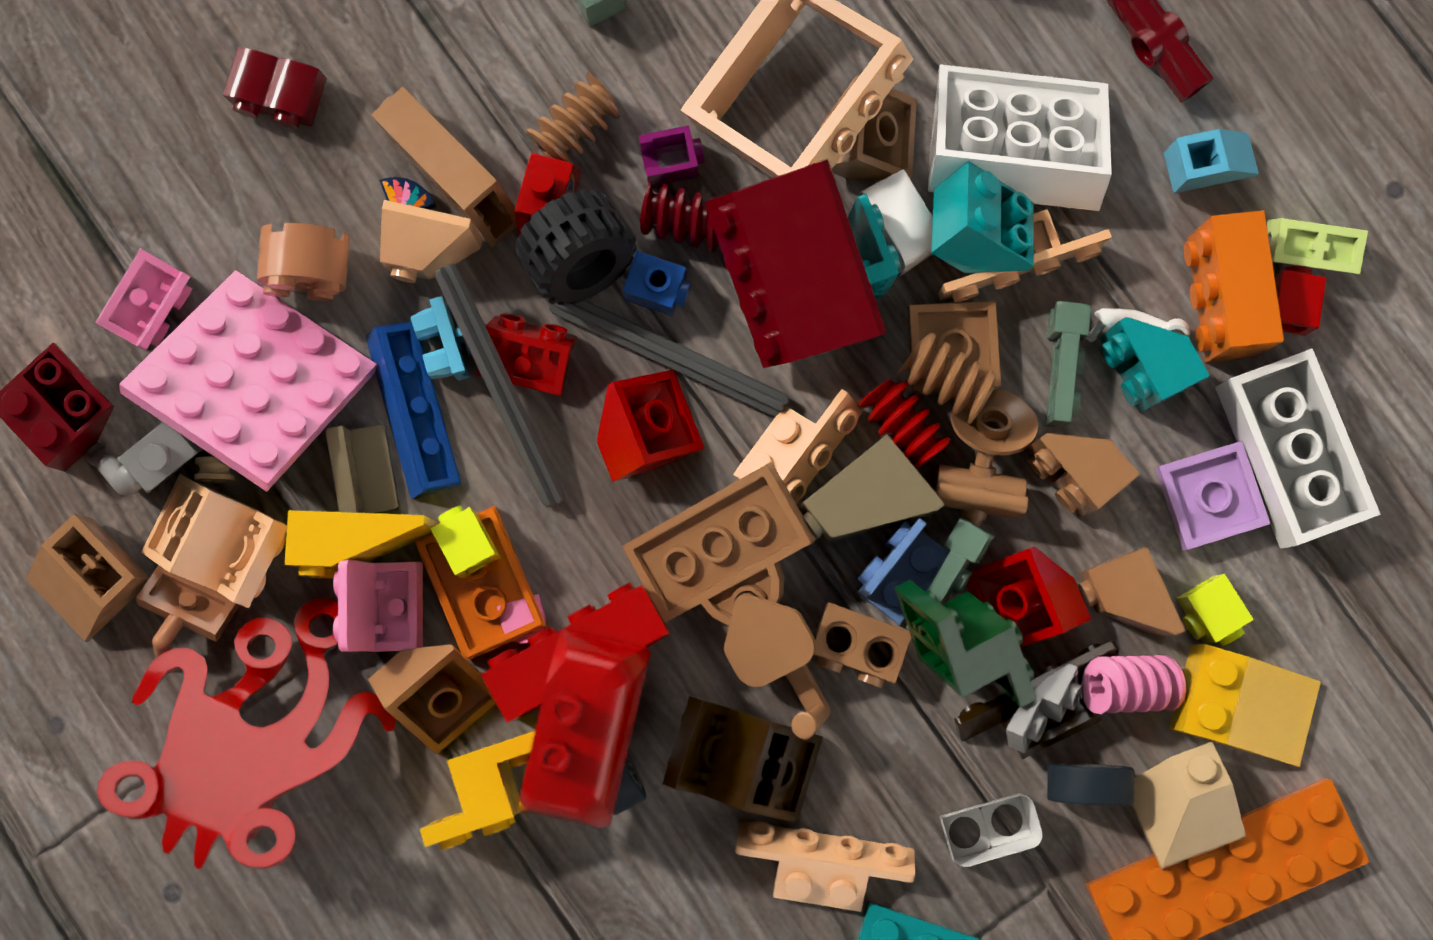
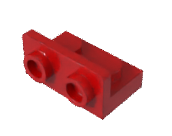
[476,313,577,396]

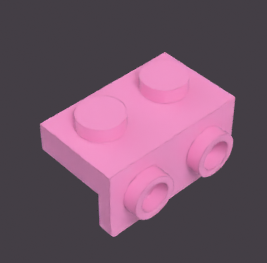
[95,248,192,351]

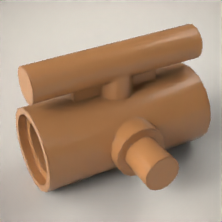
[932,450,1028,527]

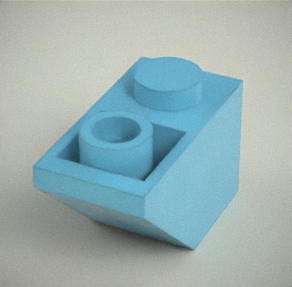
[1163,129,1259,194]

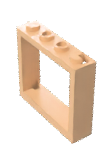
[681,0,913,178]

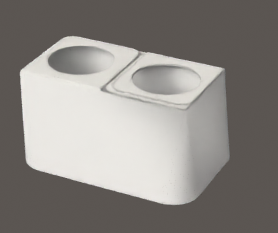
[858,169,933,276]
[939,793,1042,867]

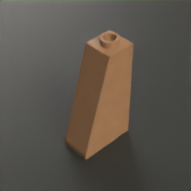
[371,86,517,248]

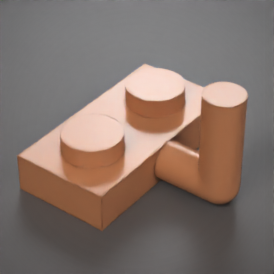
[136,565,239,658]

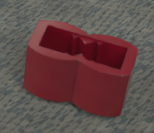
[223,47,327,129]

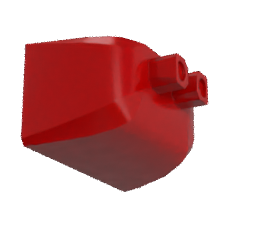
[519,628,651,828]

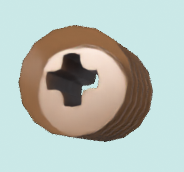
[525,72,621,163]
[896,332,995,425]

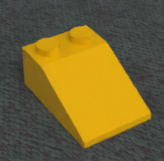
[285,510,439,579]
[1169,644,1321,767]

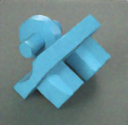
[410,296,486,381]

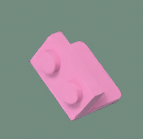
[333,560,423,652]

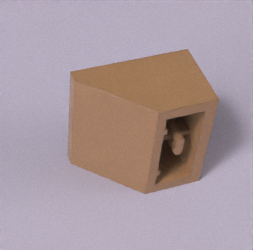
[1024,433,1140,516]
[26,514,150,642]

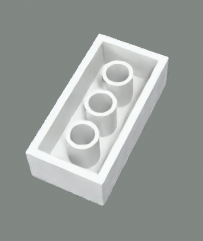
[1215,349,1381,549]

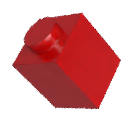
[1274,266,1326,336]

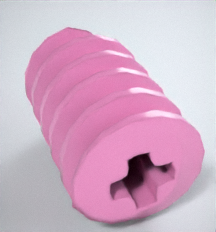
[1082,655,1186,714]

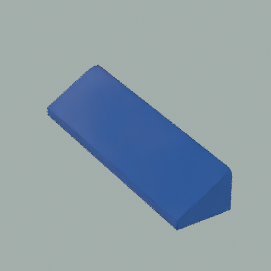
[366,321,462,499]

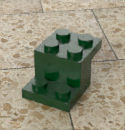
[894,579,1036,708]

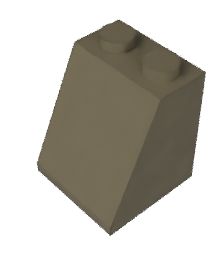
[799,435,945,544]

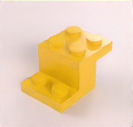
[420,731,535,851]

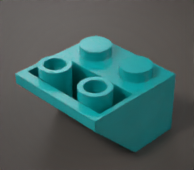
[931,161,1034,273]
[1100,317,1210,413]

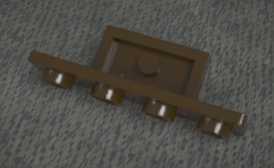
[954,641,1118,760]

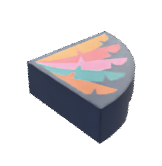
[379,177,436,210]

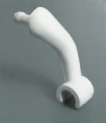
[1086,308,1190,342]

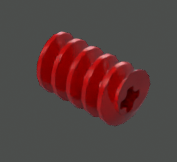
[857,376,951,469]

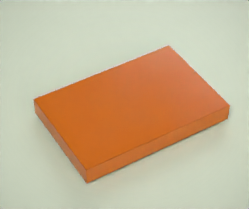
[414,506,547,661]

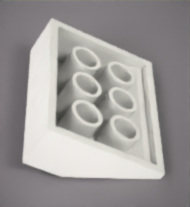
[928,64,1112,211]

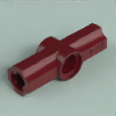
[1106,0,1214,103]

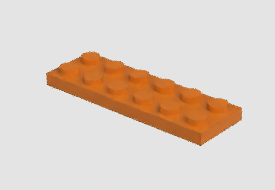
[1085,778,1370,940]

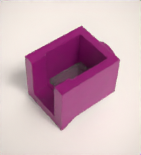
[638,125,705,188]

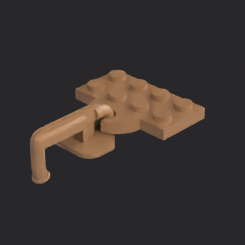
[622,461,831,739]

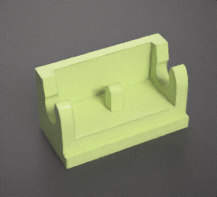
[1267,218,1368,274]

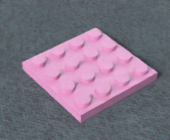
[119,270,377,492]

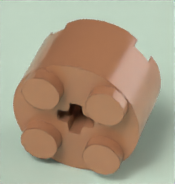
[257,223,350,302]

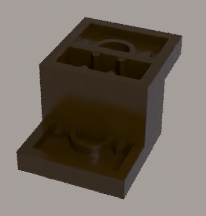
[662,696,823,822]

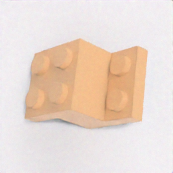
[141,474,287,608]

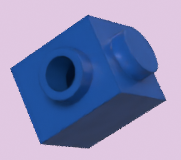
[622,251,692,317]

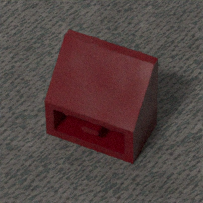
[0,343,115,472]

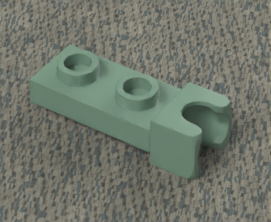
[1045,301,1091,428]
[905,518,995,630]

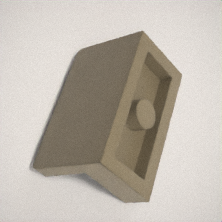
[325,424,400,514]

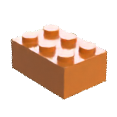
[1184,210,1284,363]

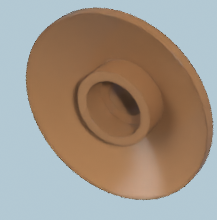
[951,389,1038,455]

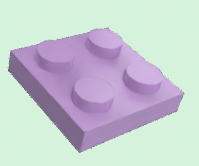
[1155,441,1271,551]

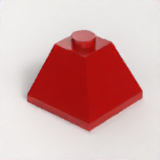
[597,370,705,482]
[966,546,1092,647]

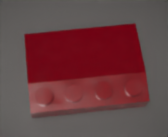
[705,159,887,368]

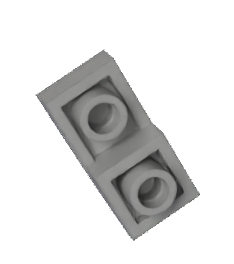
[1006,663,1083,753]

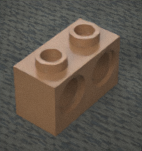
[814,602,911,688]

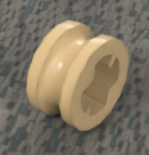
[194,457,235,483]

